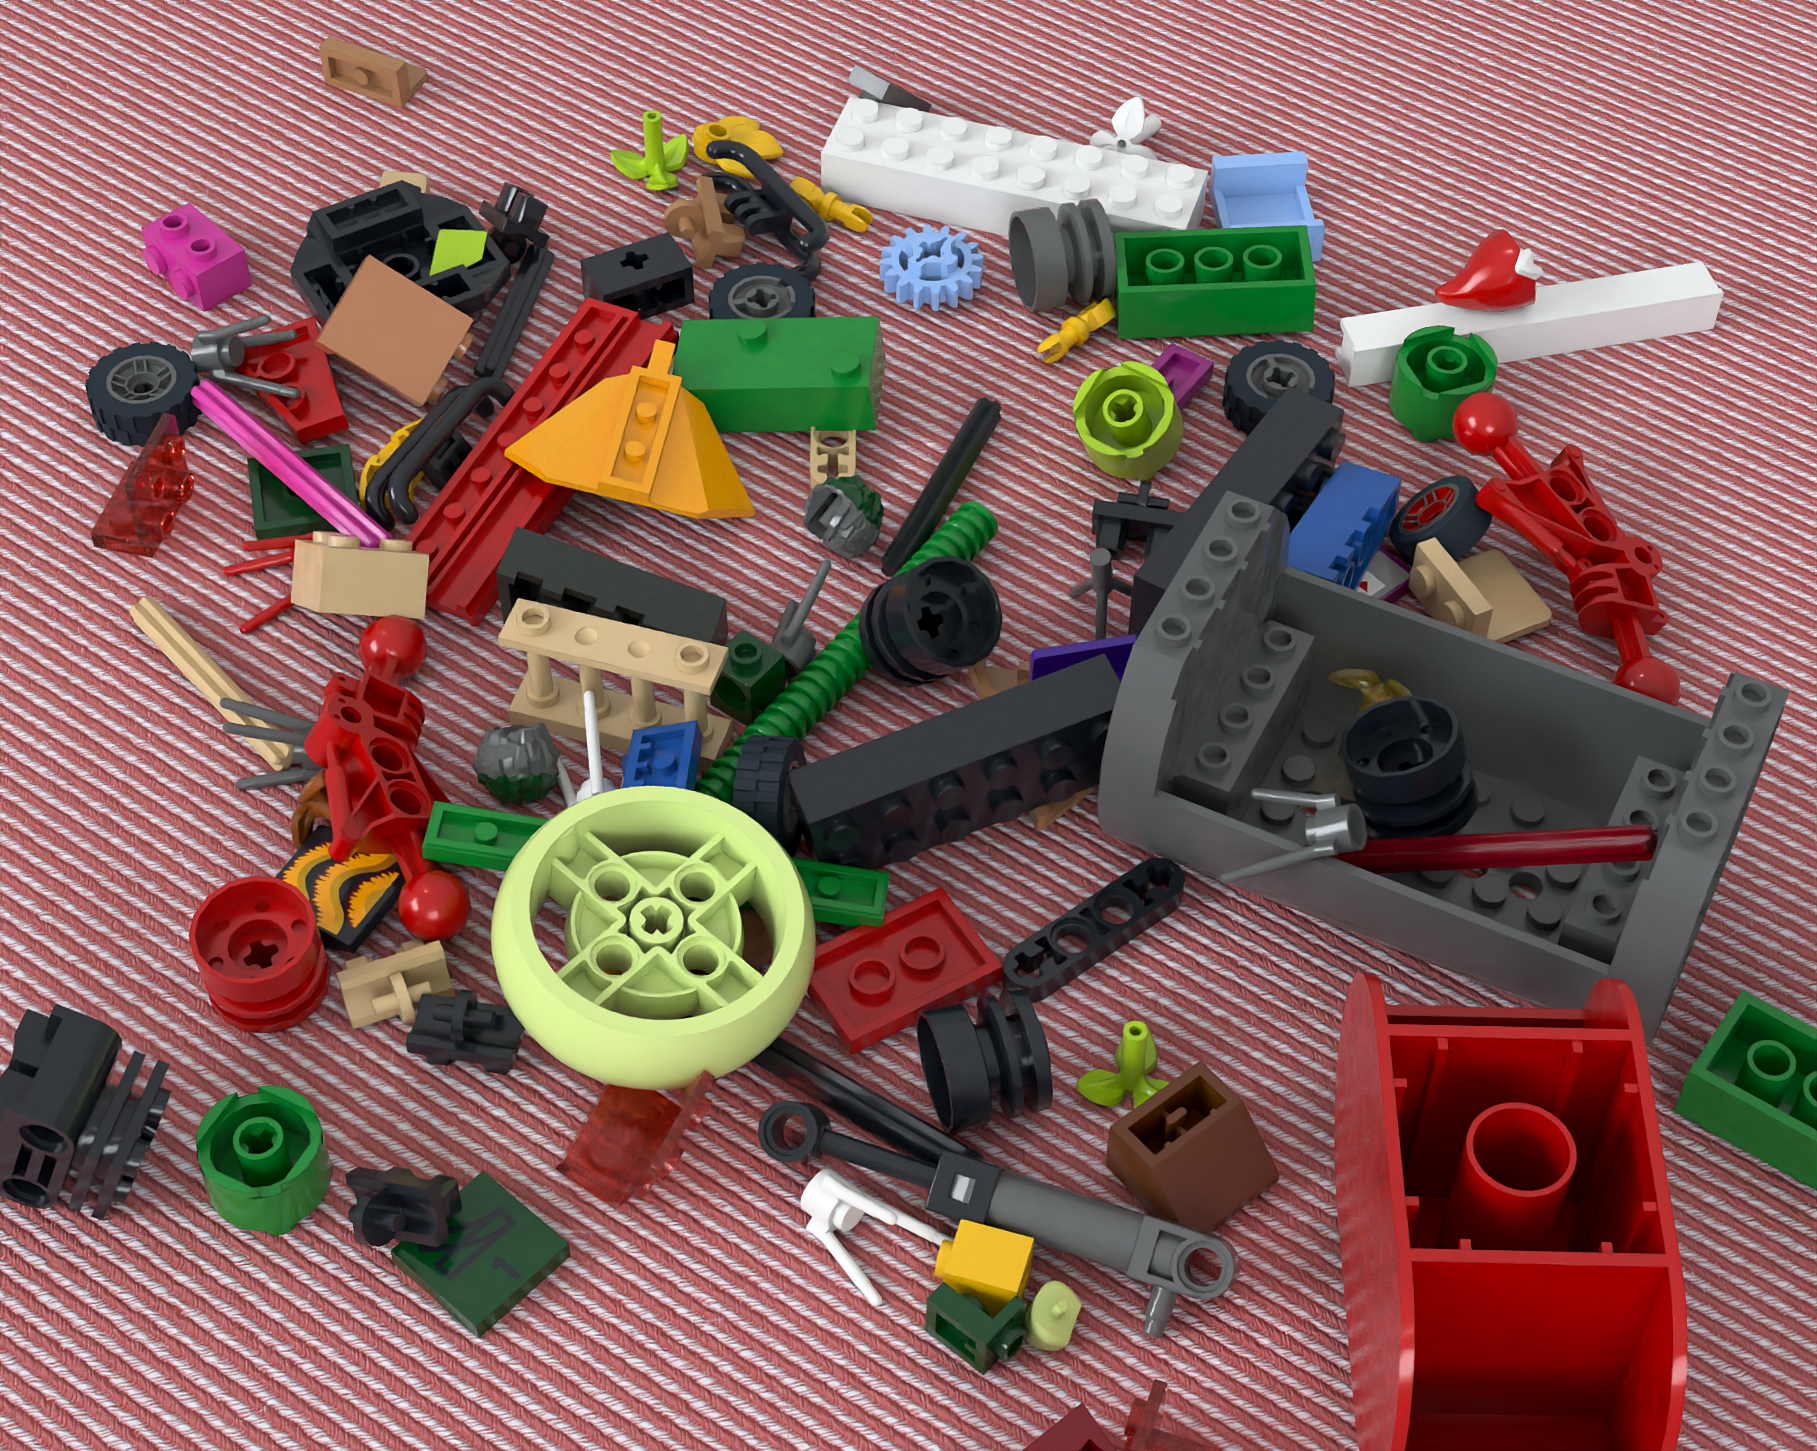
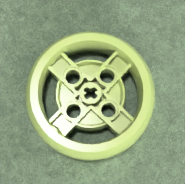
[491,786,816,1090]

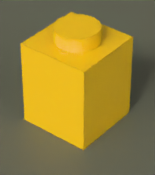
[934,1219,1034,1318]

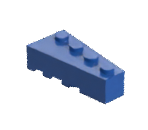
[1287,461,1402,591]

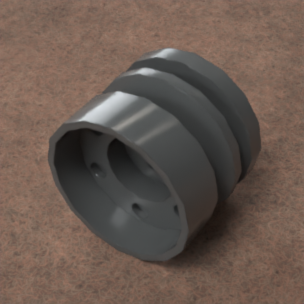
[1008,198,1117,312]

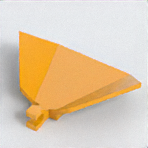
[504,339,755,519]

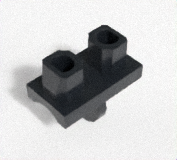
[478,182,550,265]
[1092,480,1184,562]
[405,989,525,1075]
[345,1166,462,1247]

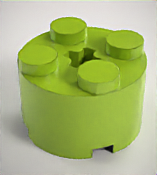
[1073,361,1184,481]

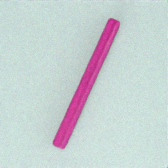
[191,380,392,548]

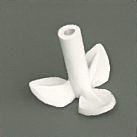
[1090,96,1162,160]

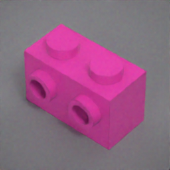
[141,203,252,312]

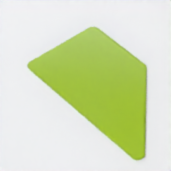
[429,229,487,276]

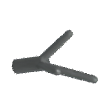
[1070,548,1133,640]

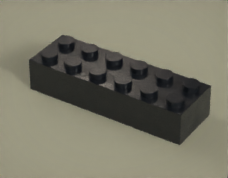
[1128,386,1346,636]
[786,653,1121,870]

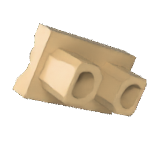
[336,939,455,1029]

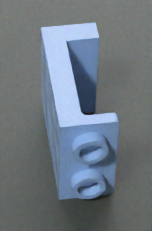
[1209,151,1325,262]

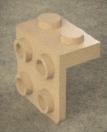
[1408,537,1552,644]

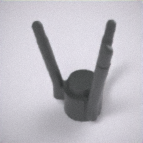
[191,315,300,398]
[770,560,832,682]
[219,698,327,790]
[1220,788,1367,884]

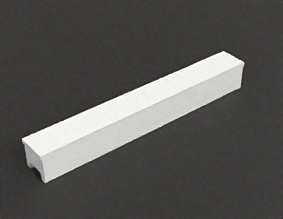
[1335,262,1724,388]

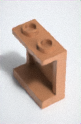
[313,255,475,407]

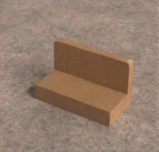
[319,37,428,108]

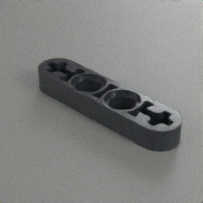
[1002,858,1185,1003]

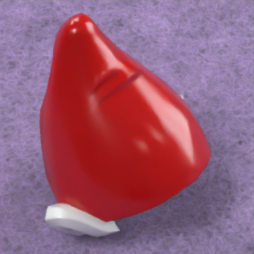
[1435,229,1544,312]

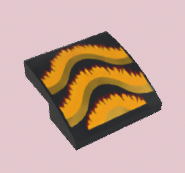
[276,825,406,954]

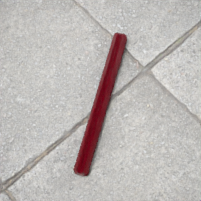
[1331,824,1658,874]

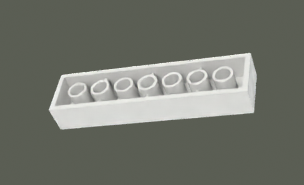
[821,97,1208,239]

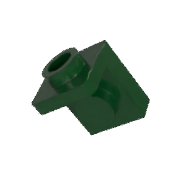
[925,1282,1028,1376]

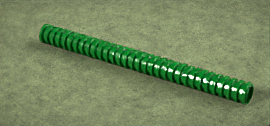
[694,501,998,806]

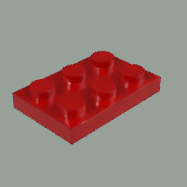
[806,887,1003,1055]

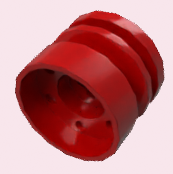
[189,876,331,1034]

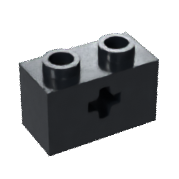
[580,232,695,320]

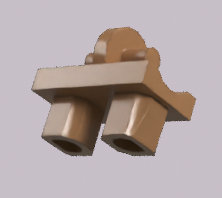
[663,175,745,269]

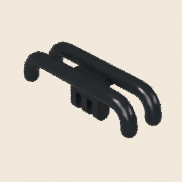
[701,140,830,282]
[364,376,515,532]

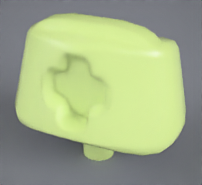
[1024,1280,1082,1351]

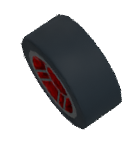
[1388,475,1493,567]

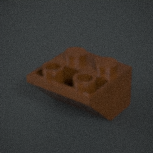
[1105,1061,1280,1233]

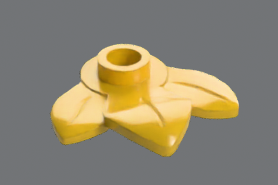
[692,116,783,179]

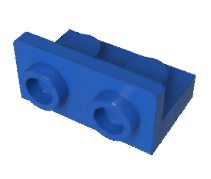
[622,720,703,791]

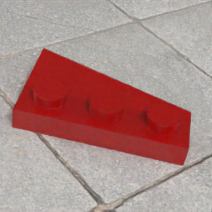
[234,316,350,444]

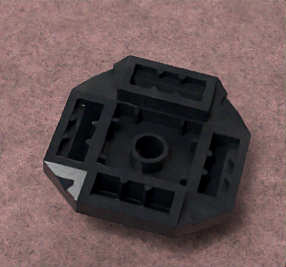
[290,180,511,328]

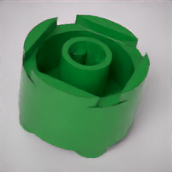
[1389,325,1498,443]
[196,1085,332,1236]

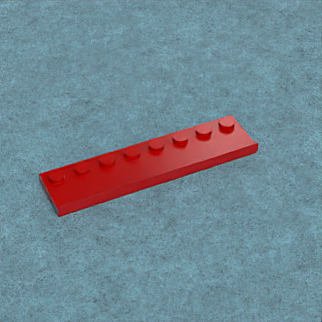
[404,297,680,627]

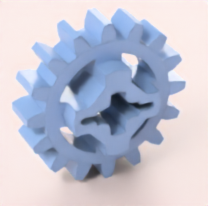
[880,224,984,311]

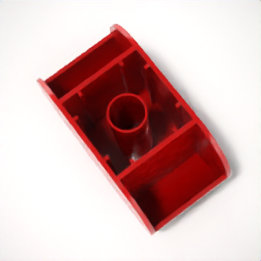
[1334,972,1688,1451]

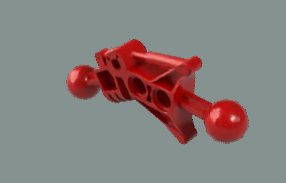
[1452,392,1680,706]
[304,614,472,943]

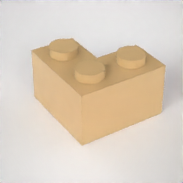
[291,531,429,619]

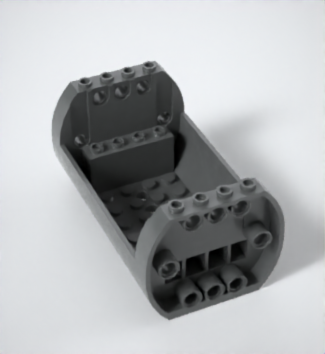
[1098,490,1790,1050]

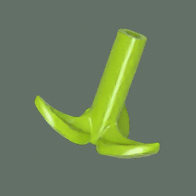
[610,110,689,191]
[1076,1021,1169,1107]

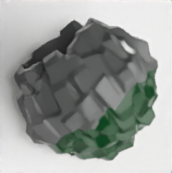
[802,474,885,559]
[472,723,560,805]

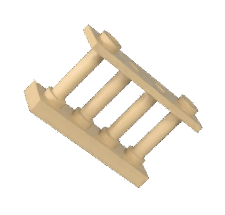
[497,598,733,771]

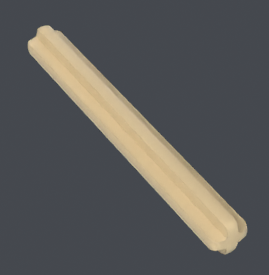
[130,596,295,772]

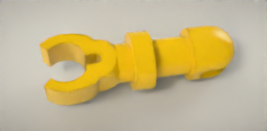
[790,177,873,233]
[1037,297,1117,364]

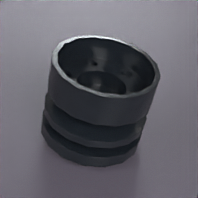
[858,556,1003,687]
[1339,695,1479,839]
[916,985,1053,1134]

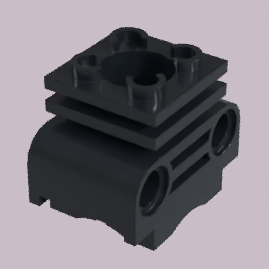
[0,1004,172,1221]

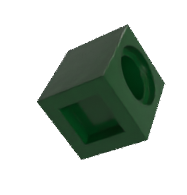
[710,630,786,727]

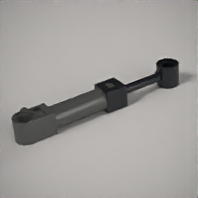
[758,1100,1240,1339]

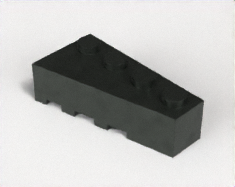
[496,526,728,646]

